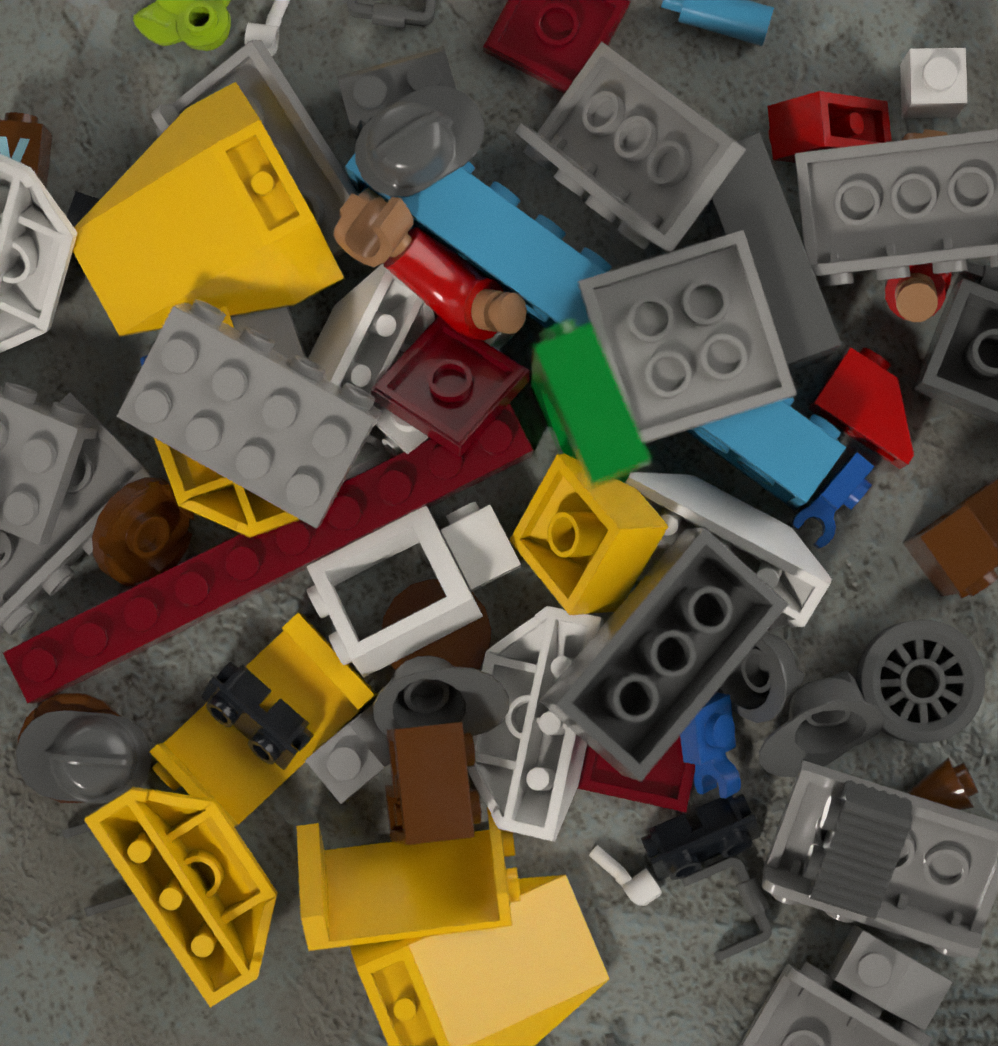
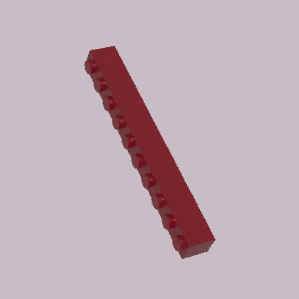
[3,403,533,703]

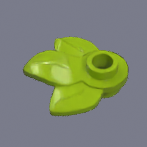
[133,0,231,51]

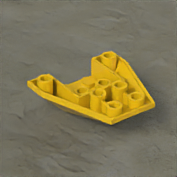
[73,82,344,337]
[349,874,610,1046]

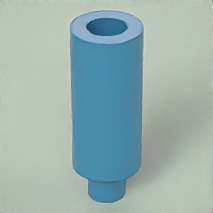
[661,0,774,46]

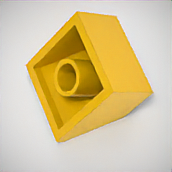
[509,454,669,615]

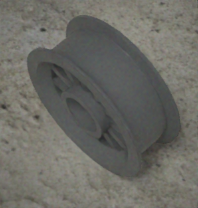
[856,620,985,743]

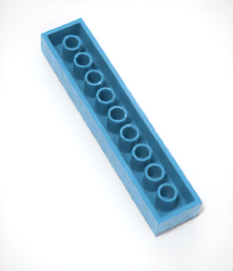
[345,154,847,510]

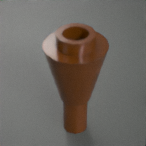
[907,757,979,810]

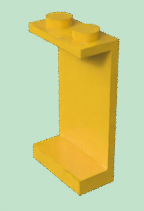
[149,613,378,828]
[296,807,521,951]

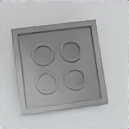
[578,230,797,444]

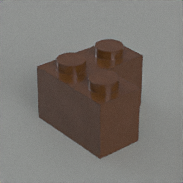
[903,478,998,599]
[385,722,481,845]

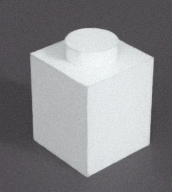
[900,48,967,118]
[441,501,521,592]

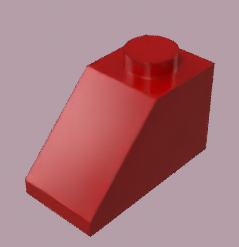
[767,91,892,163]
[808,347,914,469]

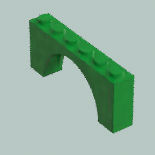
[531,319,651,489]

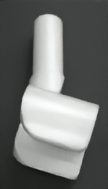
[244,0,290,56]
[589,845,662,906]

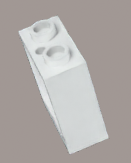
[306,505,483,678]

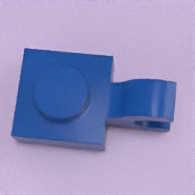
[791,452,874,549]
[680,692,741,798]

